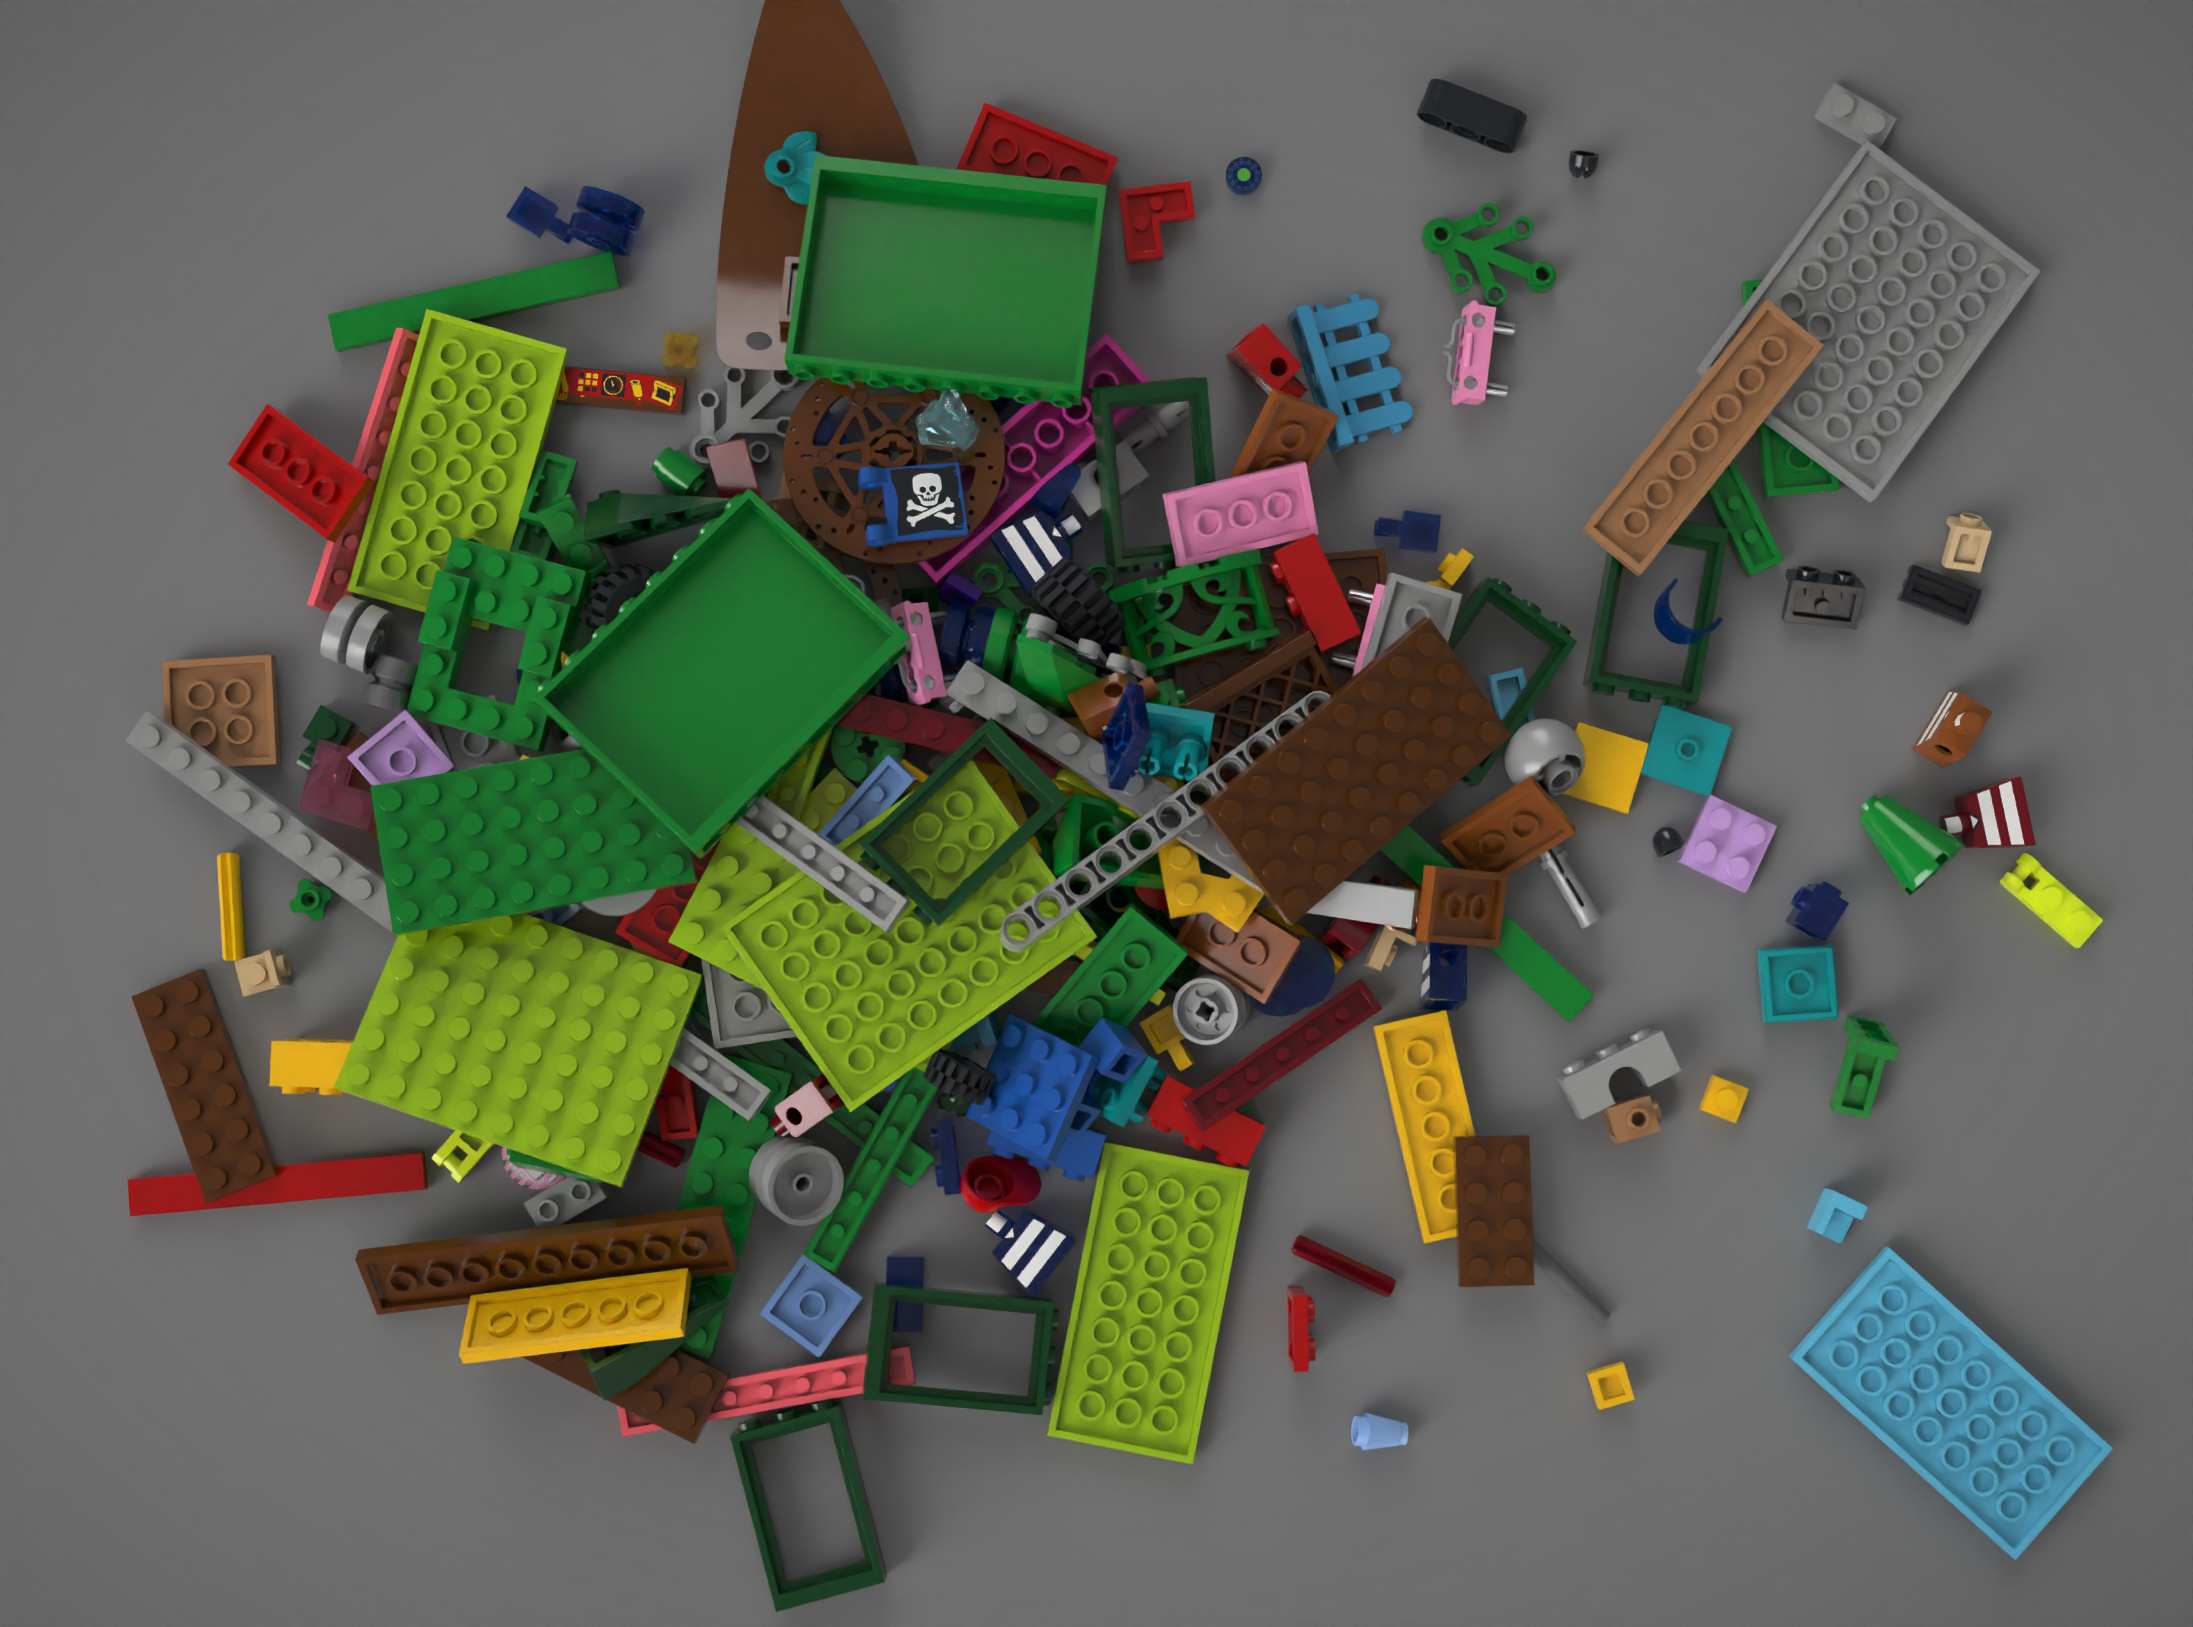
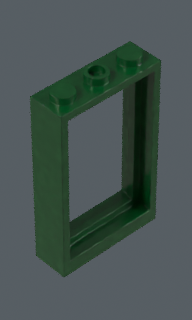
[1090,377,1216,573]
[1583,521,1729,710]
[1448,577,1577,787]
[859,718,1070,927]
[862,1282,1059,1415]
[730,1399,887,1612]

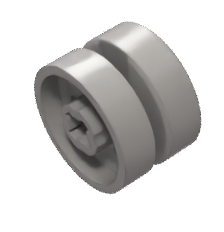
[320,595,394,674]
[1173,972,1250,1045]

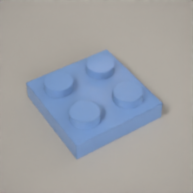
[760,1254,864,1357]

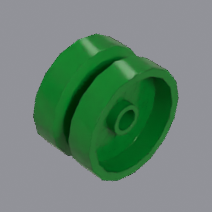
[982,607,1031,697]

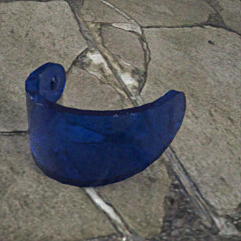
[1029,464,1081,520]
[1654,578,1723,645]

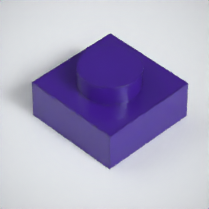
[938,571,983,616]

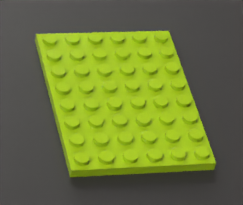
[720,759,1097,1112]
[334,913,703,1188]

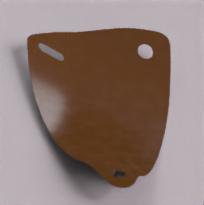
[716,0,918,370]

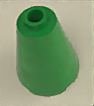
[1859,795,1964,896]

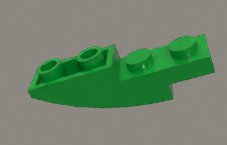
[537,494,629,604]

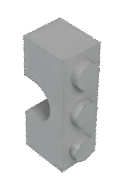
[1557,1027,1682,1120]

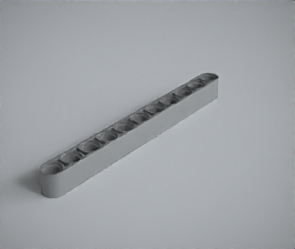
[999,691,1331,952]

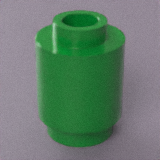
[651,447,708,497]

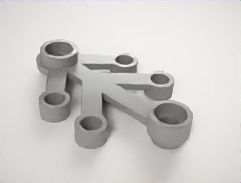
[689,366,801,470]
[1025,613,1148,687]

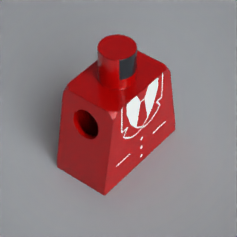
[1226,323,1308,398]

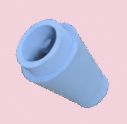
[1351,1412,1409,1450]

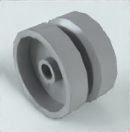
[748,1133,844,1226]

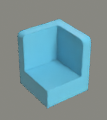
[1806,1188,1868,1243]

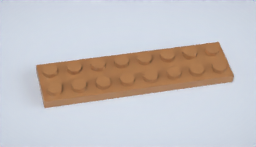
[1581,299,1824,576]

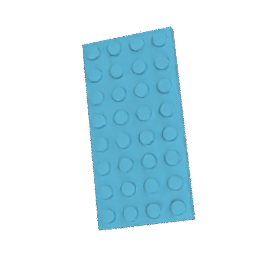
[1788,1246,2113,1560]

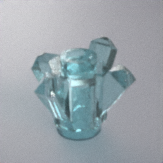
[915,389,980,451]

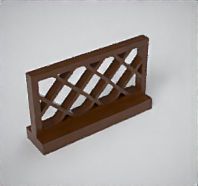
[1176,631,1338,783]

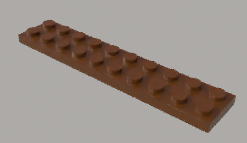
[355,1205,740,1315]

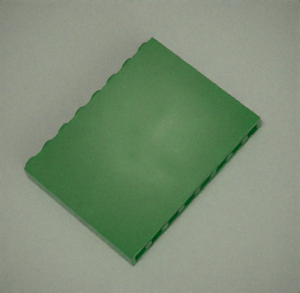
[784,155,1107,408]
[534,488,912,859]

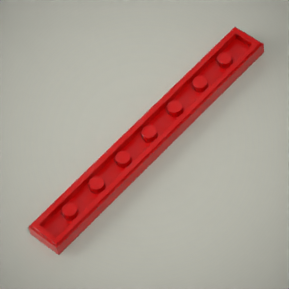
[127,1152,428,1216]

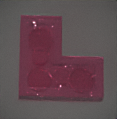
[297,739,375,831]

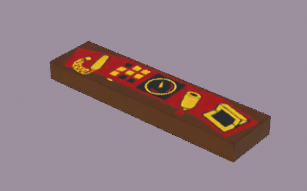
[555,366,687,416]

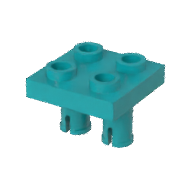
[1133,702,1215,781]
[1093,1055,1165,1128]

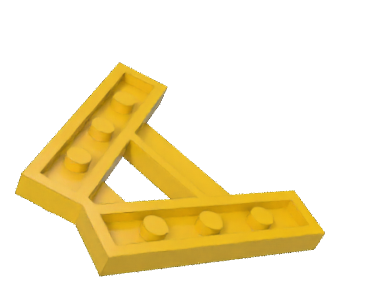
[1151,774,1264,933]

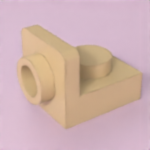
[1941,513,1992,573]
[1363,924,1418,971]
[234,949,291,997]

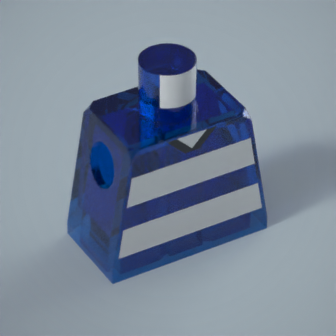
[990,511,1083,598]
[1420,942,1467,1012]
[984,1209,1077,1297]

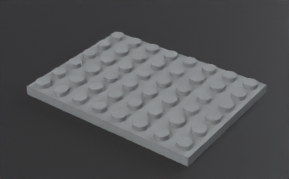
[1696,140,2041,502]

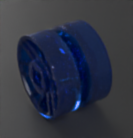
[567,186,645,256]
[938,599,997,669]

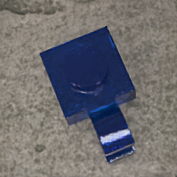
[506,186,576,245]
[1373,510,1441,553]

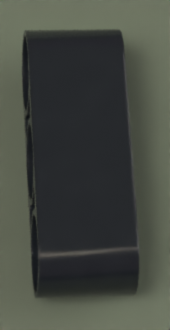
[1417,79,1527,154]

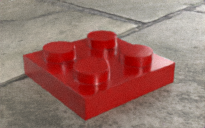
[1287,1286,1316,1372]

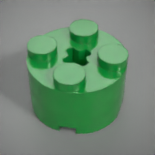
[831,726,908,784]

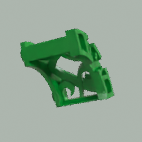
[1108,549,1281,679]

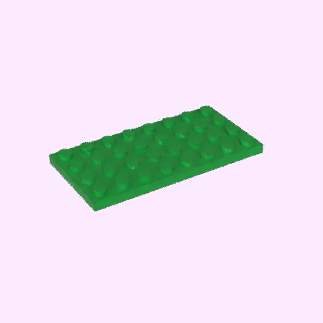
[370,749,697,936]

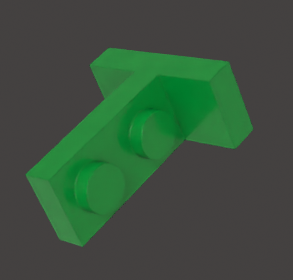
[1830,1015,1899,1119]

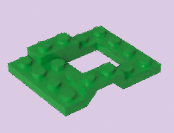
[406,537,592,752]

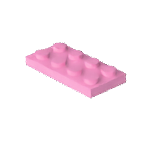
[1163,461,1319,568]

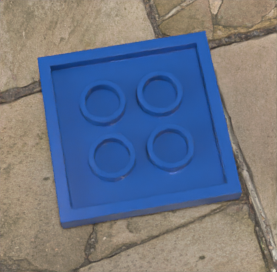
[966,1014,1100,1162]

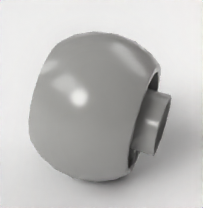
[1504,719,1586,798]

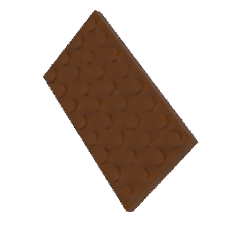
[1200,617,1511,925]

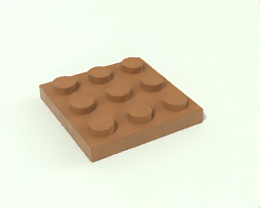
[161,655,281,771]

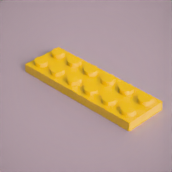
[1373,1010,1475,1244]
[459,1268,692,1364]

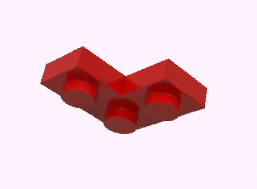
[1118,181,1195,264]
[655,1065,700,1141]

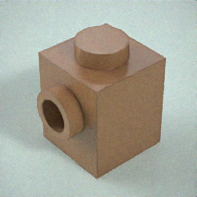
[1602,1094,1662,1144]

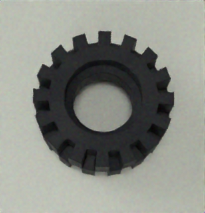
[923,1048,997,1105]

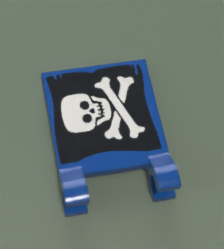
[858,462,968,547]

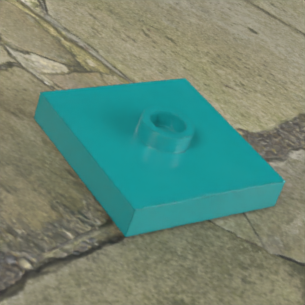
[1640,704,1732,797]
[1757,945,1839,1023]

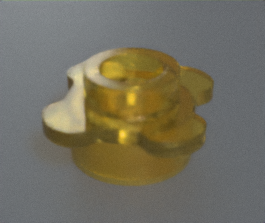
[661,332,699,370]

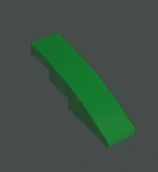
[510,450,578,562]

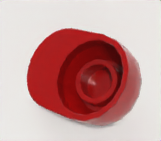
[959,1156,1042,1214]

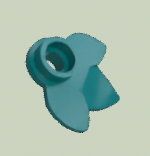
[764,131,826,205]

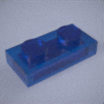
[931,1117,960,1195]

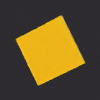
[1562,722,1649,814]

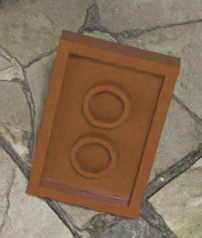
[1229,388,1339,478]
[1440,776,1576,875]
[1415,865,1508,947]
[1176,909,1304,1004]

